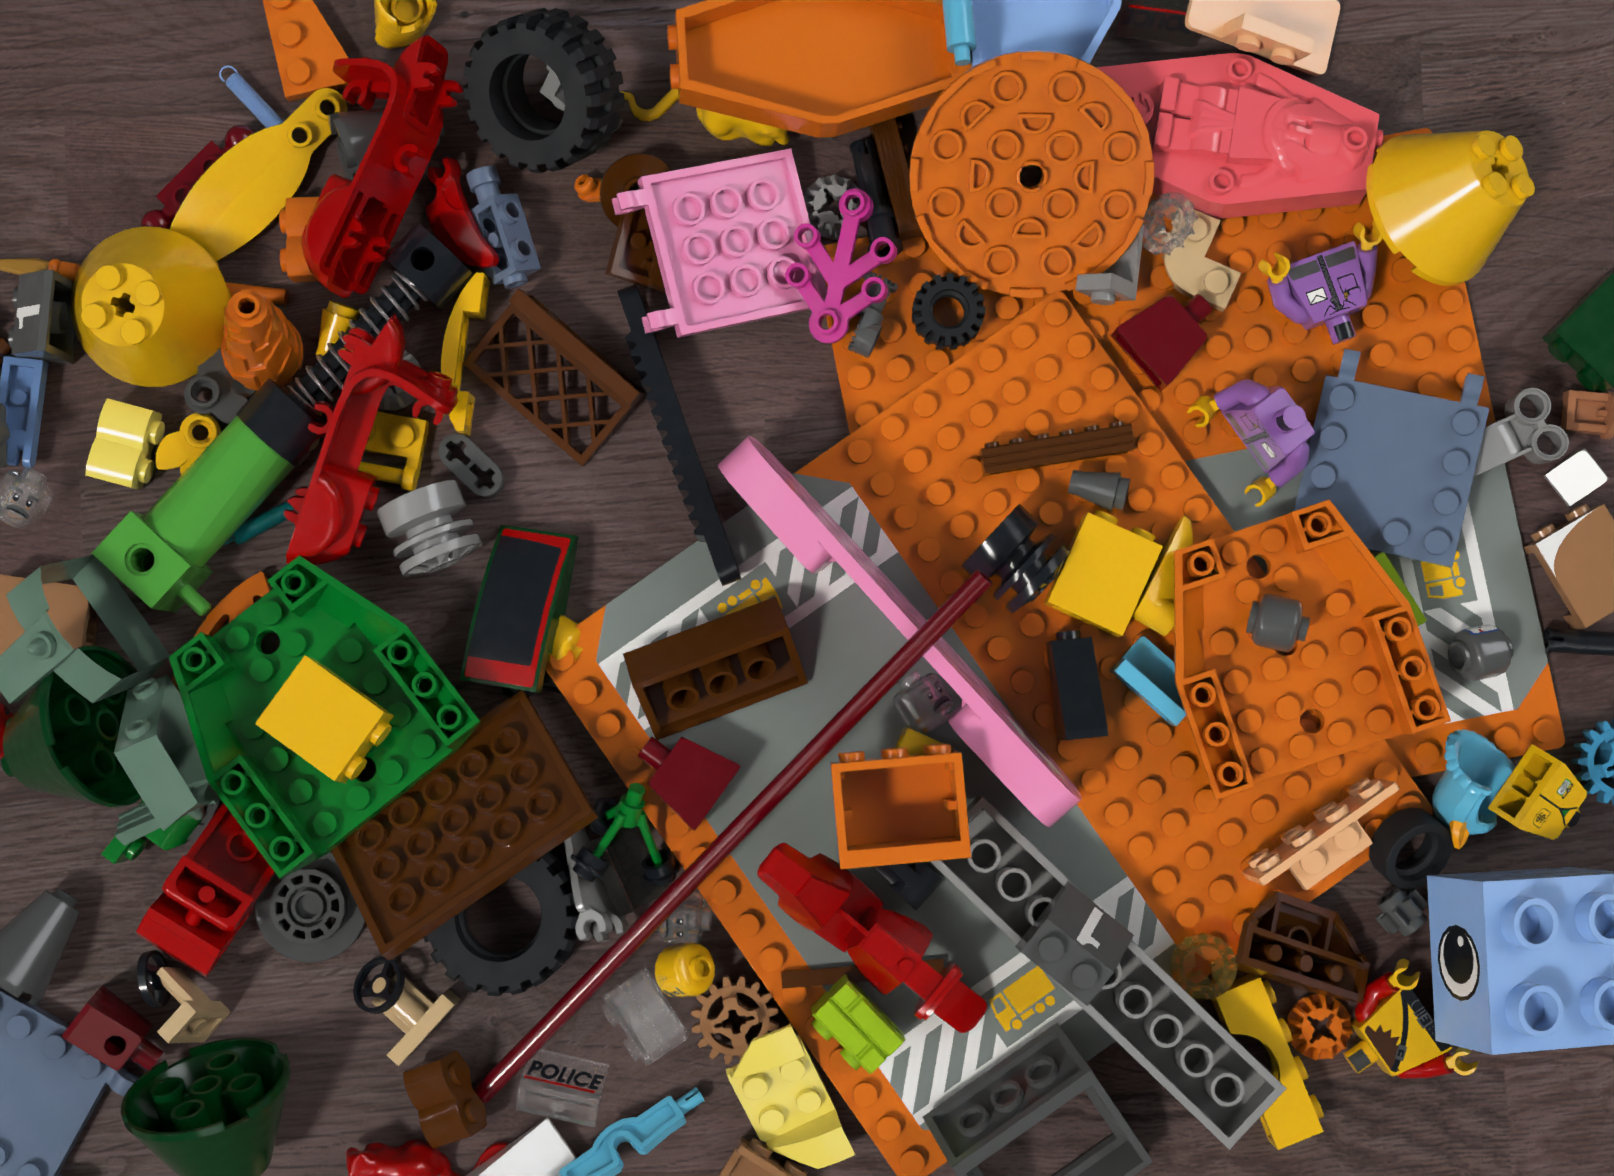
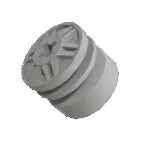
[377,480,483,577]

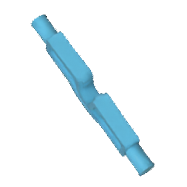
[559,1087,705,1176]

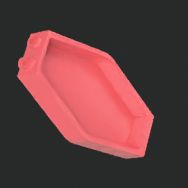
[1097,53,1383,219]

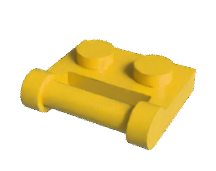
[358,412,430,491]

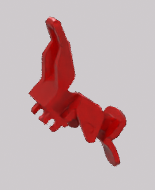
[757,843,987,1033]

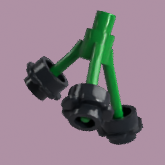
[571,783,681,886]

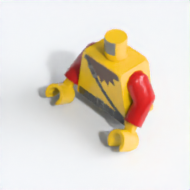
[1343,958,1479,1079]

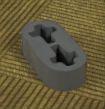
[438,433,505,498]

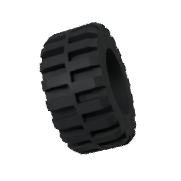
[463,8,624,173]
[424,850,580,996]

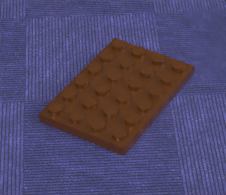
[331,690,598,961]

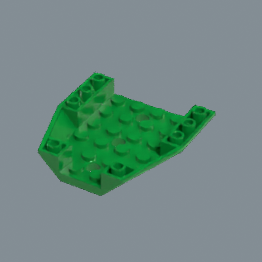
[169,555,481,879]

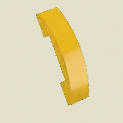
[441,272,490,437]

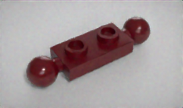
[141,125,254,230]

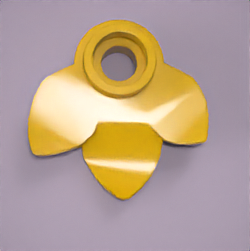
[155,413,221,475]

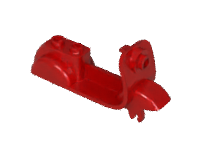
[301,35,463,298]
[283,313,459,565]

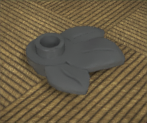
[184,348,256,424]

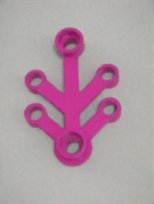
[785,188,897,344]

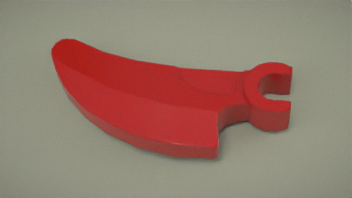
[425,157,499,268]

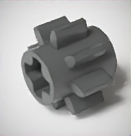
[1375,886,1428,936]

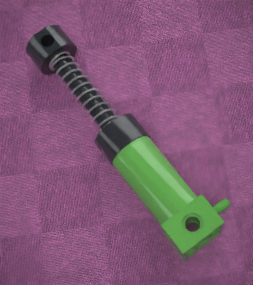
[91,222,473,616]

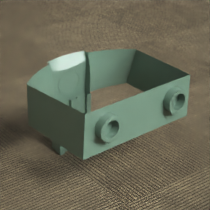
[0,555,170,704]
[114,675,219,846]

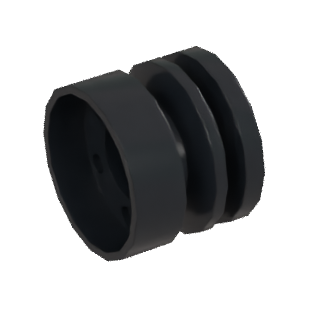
[961,504,1071,614]

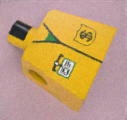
[1488,744,1587,840]

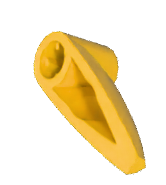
[1131,516,1193,636]

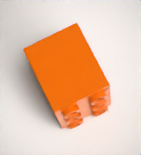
[830,743,971,869]

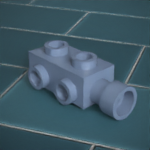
[466,166,541,289]

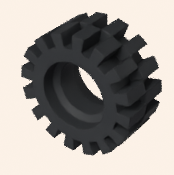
[912,273,985,350]

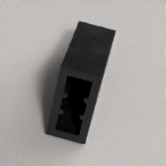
[1046,630,1108,740]

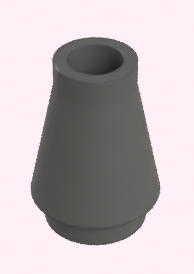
[1068,470,1130,512]

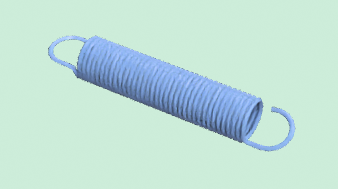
[219,65,284,128]

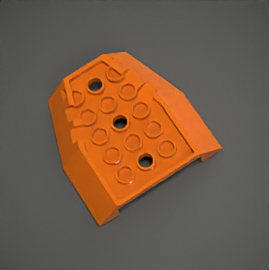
[1174,499,1451,800]

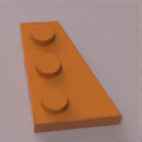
[262,0,349,102]

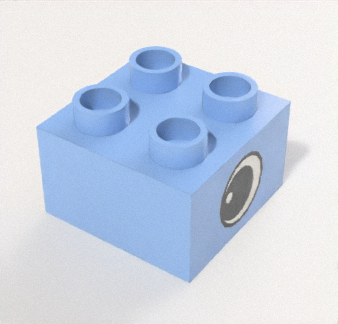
[1427,867,1614,1055]

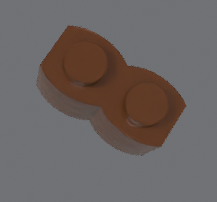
[403,1050,487,1149]

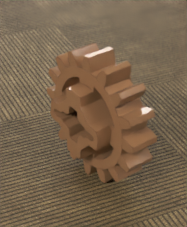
[691,974,779,1065]

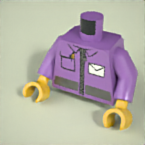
[1258,220,1383,345]
[1187,379,1315,507]

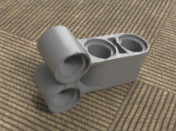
[1474,388,1569,477]

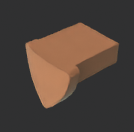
[1561,390,1614,440]

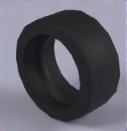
[1369,808,1452,889]

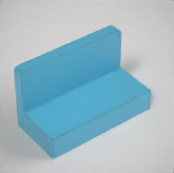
[1110,636,1186,726]

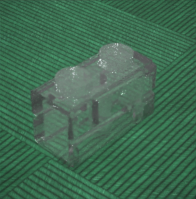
[601,966,689,1066]

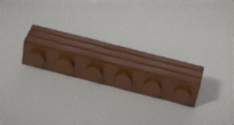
[869,118,923,241]
[979,421,1136,476]

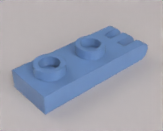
[0,356,49,468]

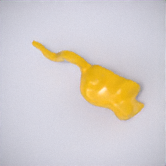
[621,89,790,146]

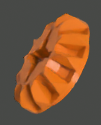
[1287,994,1353,1060]

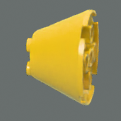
[1366,130,1535,286]
[71,227,231,387]

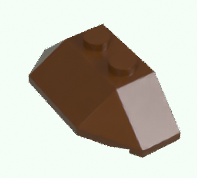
[1235,891,1370,1003]

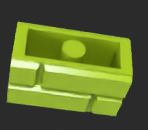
[811,974,906,1074]

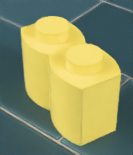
[85,398,165,490]

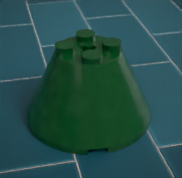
[1,646,165,807]
[121,1038,291,1176]

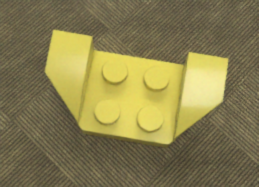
[726,1024,855,1169]

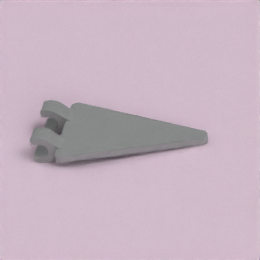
[564,828,629,943]

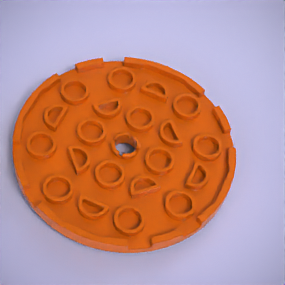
[909,50,1154,298]

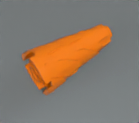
[221,289,304,391]

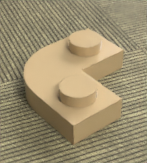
[1162,205,1241,312]

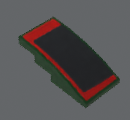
[460,525,579,693]

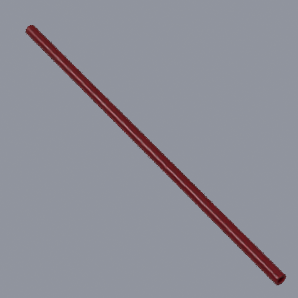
[473,569,993,1103]

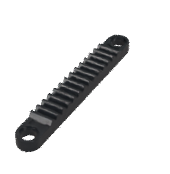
[617,284,742,586]

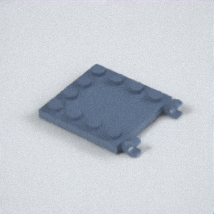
[1294,349,1489,568]
[0,987,140,1176]

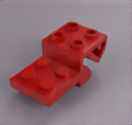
[136,803,275,978]

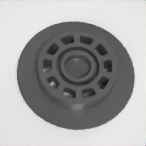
[255,852,365,962]

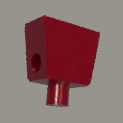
[1110,294,1213,392]
[638,737,741,831]
[61,985,164,1071]

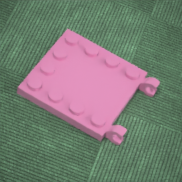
[611,148,827,338]

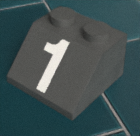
[8,269,76,365]
[1015,881,1134,1006]

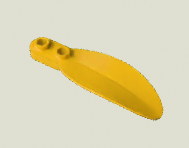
[170,88,347,261]

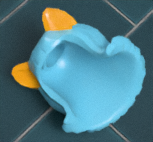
[1432,729,1516,849]

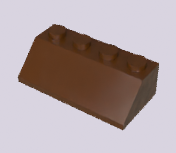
[623,597,808,740]

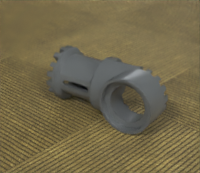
[848,272,898,358]

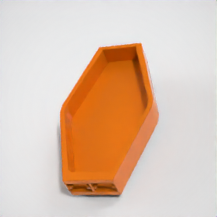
[667,0,972,138]

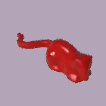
[345,1139,510,1176]

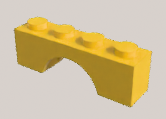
[1207,973,1324,1150]

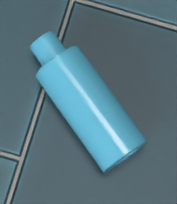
[942,0,976,66]

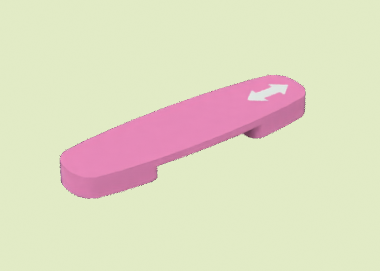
[718,436,1082,828]

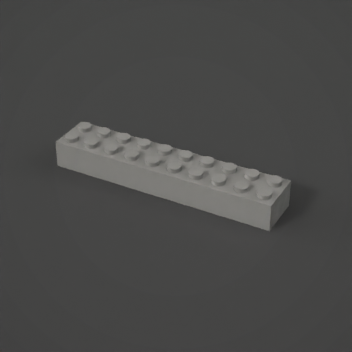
[930,795,1287,1150]

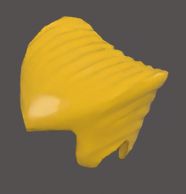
[374,0,438,49]

